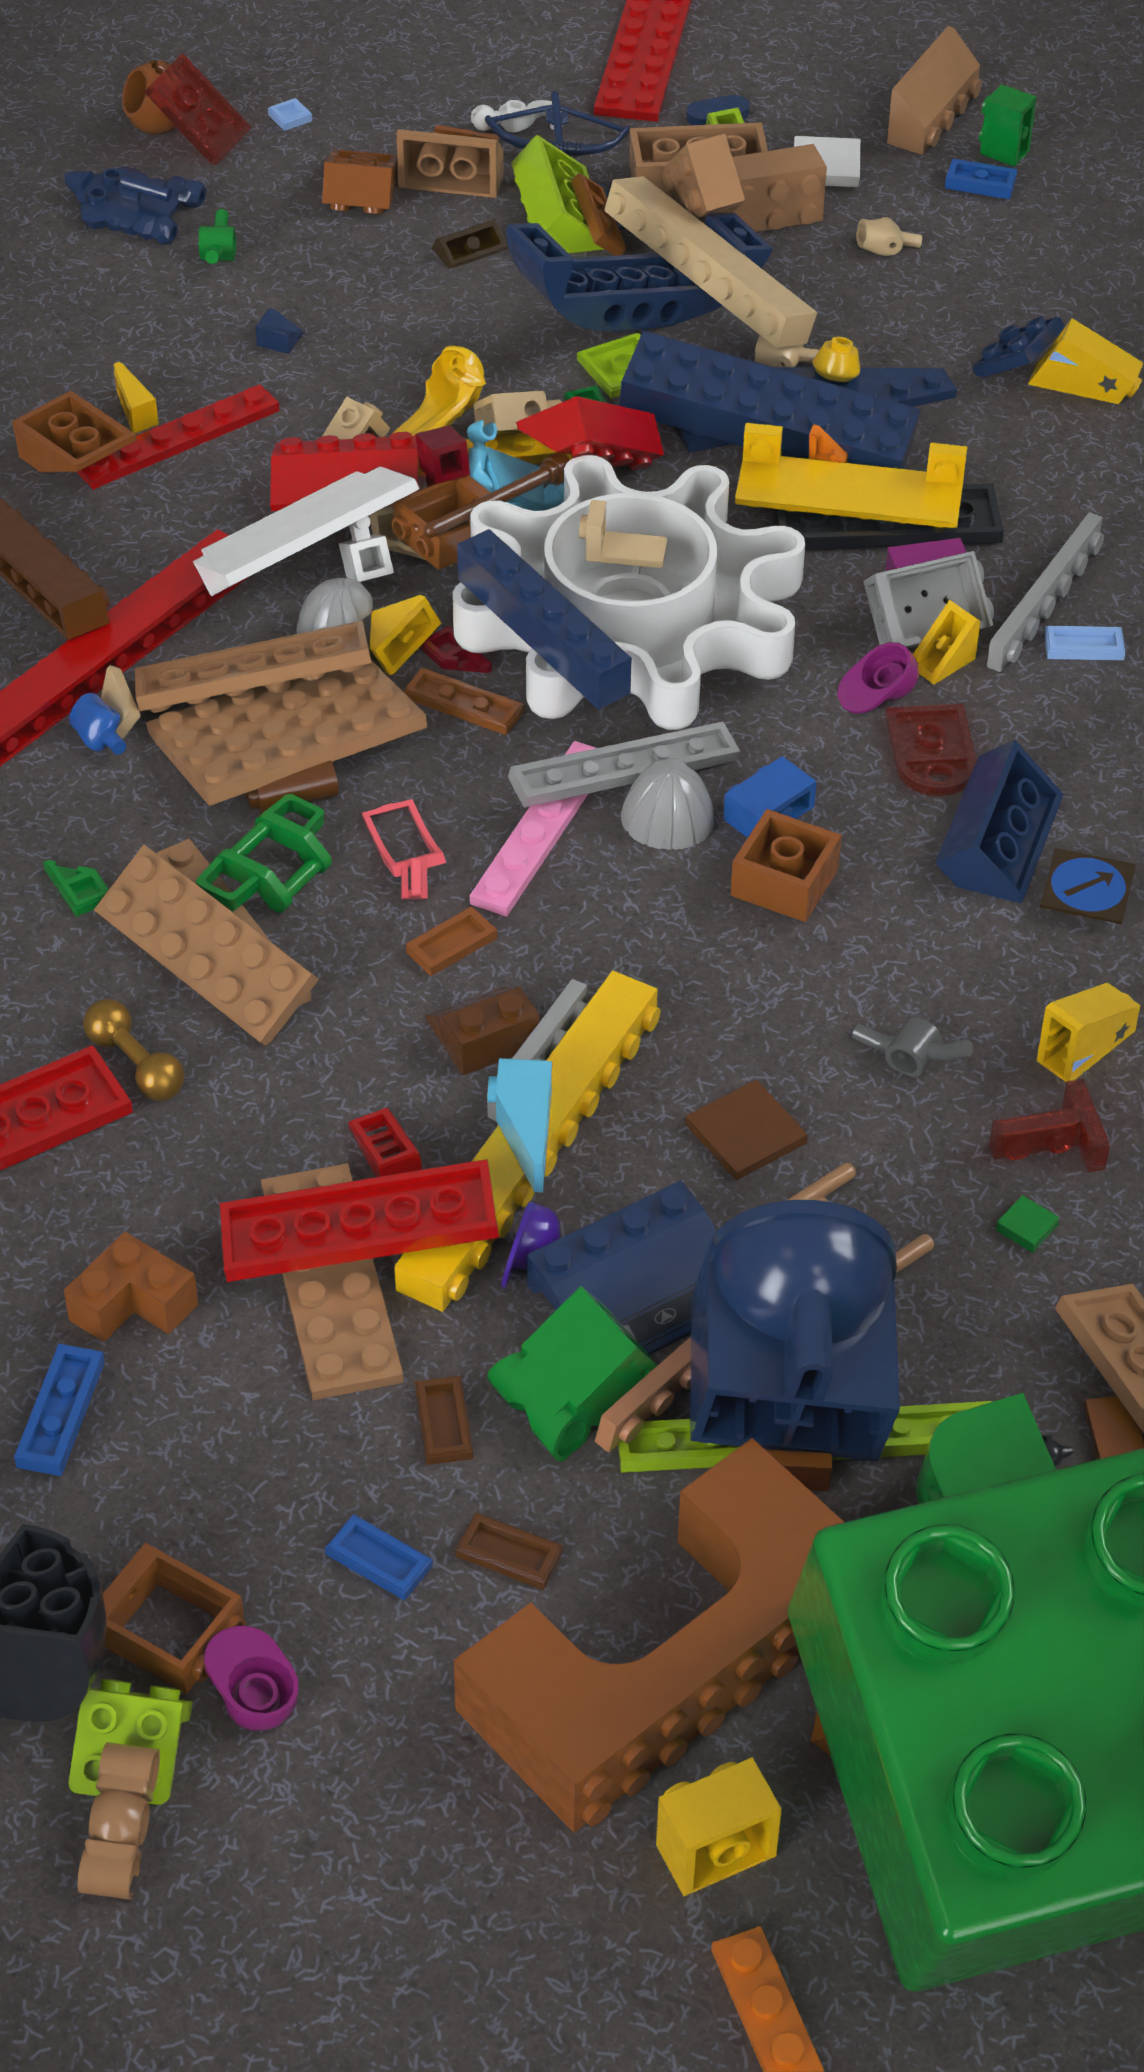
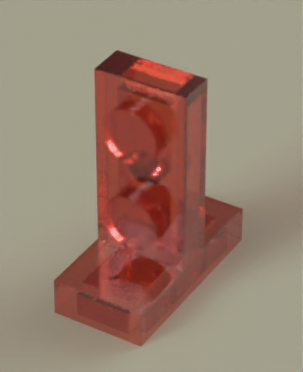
[989,1079,1110,1173]

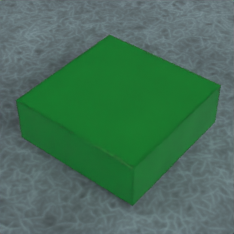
[996,1195,1059,1253]

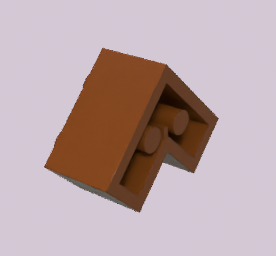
[64,1231,199,1342]

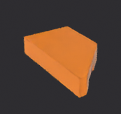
[809,424,848,463]

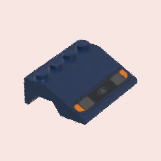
[527,1180,716,1355]

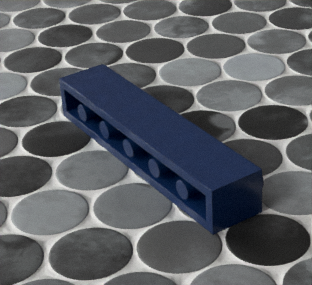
[457,529,632,710]

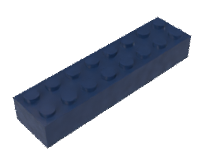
[619,331,921,469]

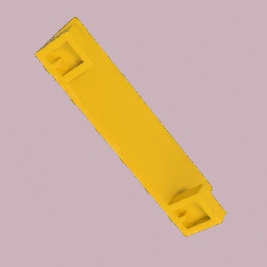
[735,423,967,528]

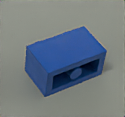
[723,756,816,838]

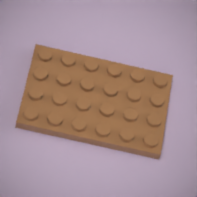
[146,660,427,806]

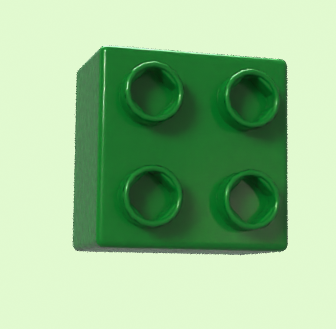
[787,1448,1144,1992]

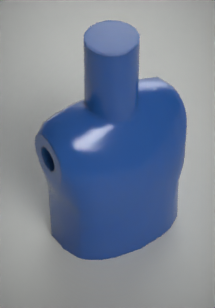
[69,693,127,755]

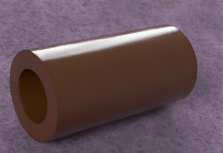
[245,760,339,814]

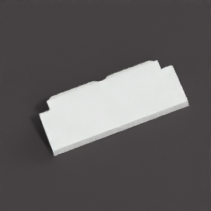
[193,466,420,596]

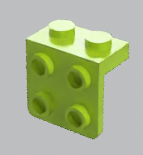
[68,1679,193,1805]

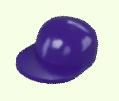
[501,1201,561,1289]

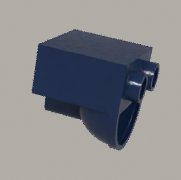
[690,1200,900,1462]

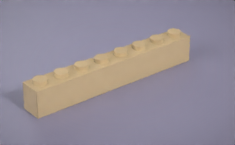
[604,176,817,348]

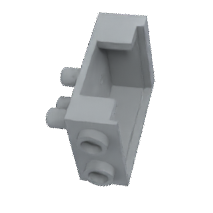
[863,551,994,648]

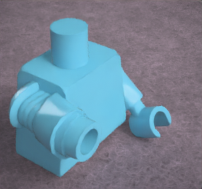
[467,420,564,511]

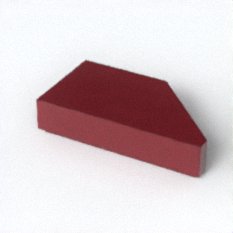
[419,626,492,673]

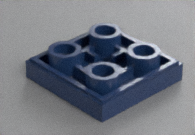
[972,316,1065,377]

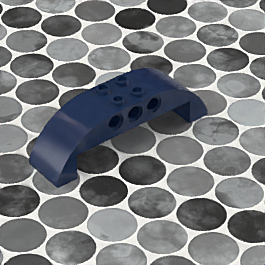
[506,213,773,332]

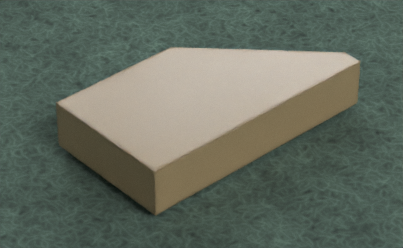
[101,665,141,739]

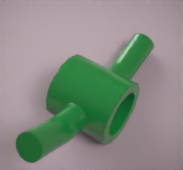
[198,209,236,264]

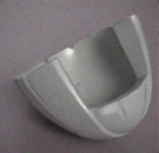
[296,578,373,634]
[621,758,715,850]

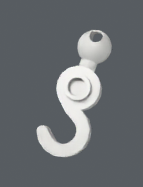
[471,100,563,133]

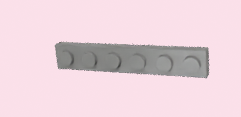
[987,512,1104,672]
[508,722,740,807]

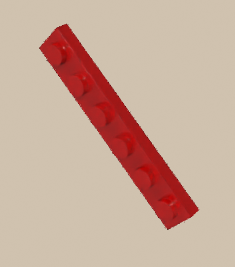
[77,384,280,489]

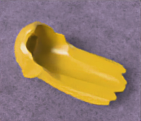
[392,346,486,436]

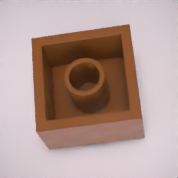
[730,809,842,922]

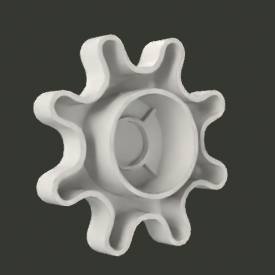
[453,455,805,730]

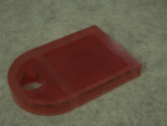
[885,703,977,796]

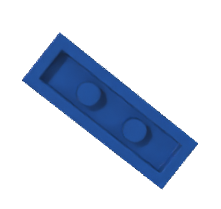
[14,1344,105,1476]

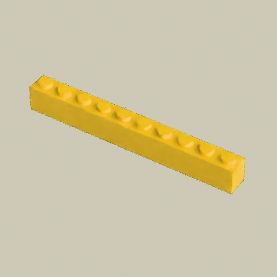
[395,970,661,1312]

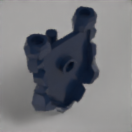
[64,166,207,245]

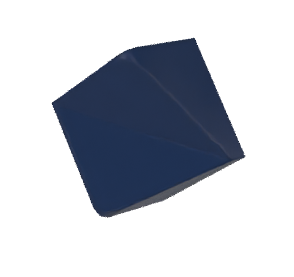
[255,308,303,354]

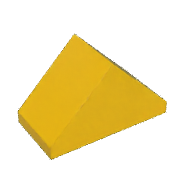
[370,595,441,675]
[913,600,980,684]

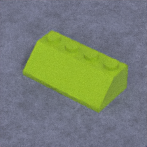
[511,134,605,254]

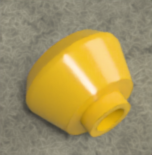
[813,337,860,382]

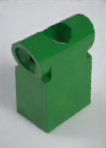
[487,1286,658,1462]

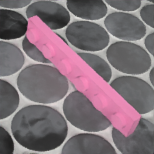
[470,741,596,917]

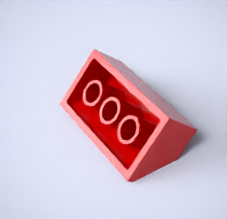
[516,396,664,470]
[270,432,426,512]

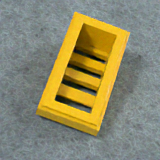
[114,362,159,434]

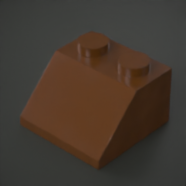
[426,987,540,1076]

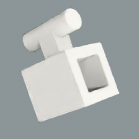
[339,516,394,582]

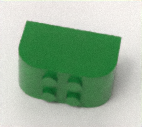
[916,1393,1056,1504]

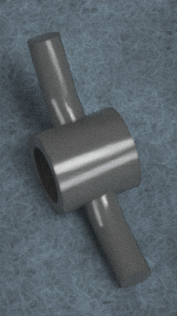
[852,1018,973,1078]

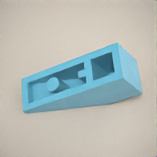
[488,1058,552,1192]

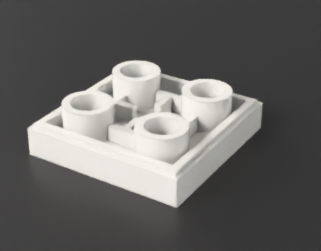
[794,136,860,187]

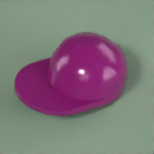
[837,642,919,714]
[204,1626,299,1731]

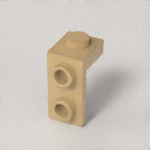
[322,397,390,439]
[579,500,667,568]

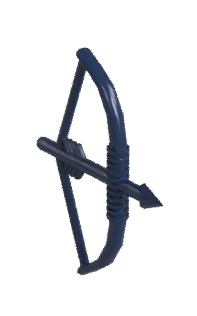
[485,91,630,156]

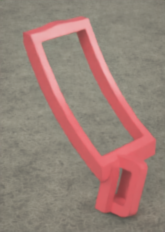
[361,799,446,899]

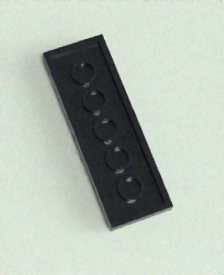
[774,483,1004,549]

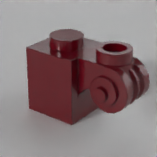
[415,425,470,488]

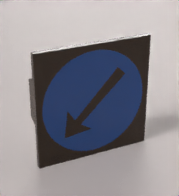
[1040,848,1136,924]

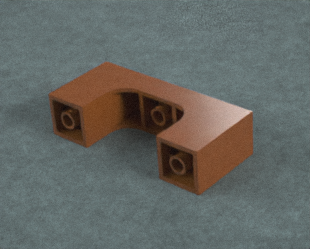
[454,1438,844,1833]

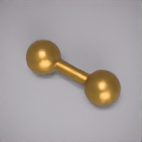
[83,999,185,1101]

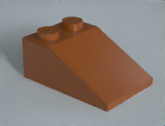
[322,149,398,214]
[12,391,136,472]

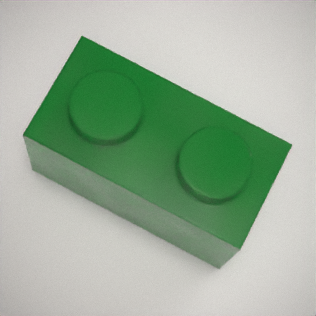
[978,84,1037,166]

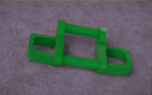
[196,794,332,913]

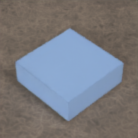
[268,98,312,131]

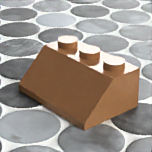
[396,129,504,198]

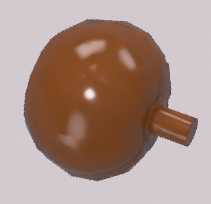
[122,60,198,135]

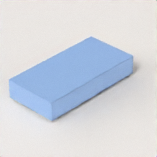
[1044,626,1125,660]

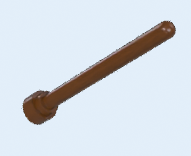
[424,452,570,538]

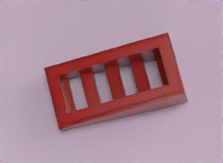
[348,1108,423,1177]

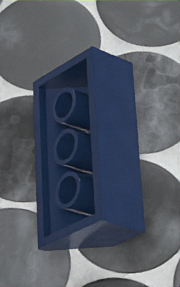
[935,740,1064,903]

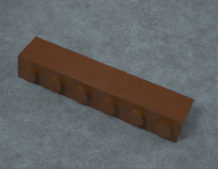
[0,499,110,640]

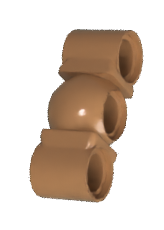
[78,1742,160,1900]

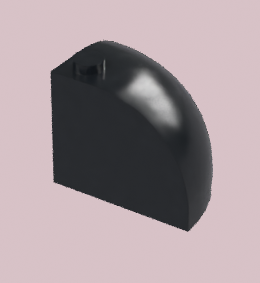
[0,1524,107,1722]

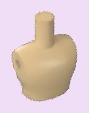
[856,217,922,256]
[755,336,819,367]

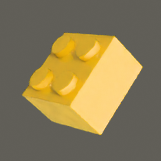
[656,1757,782,1896]

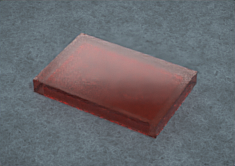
[144,53,252,165]

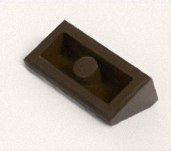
[431,219,509,269]

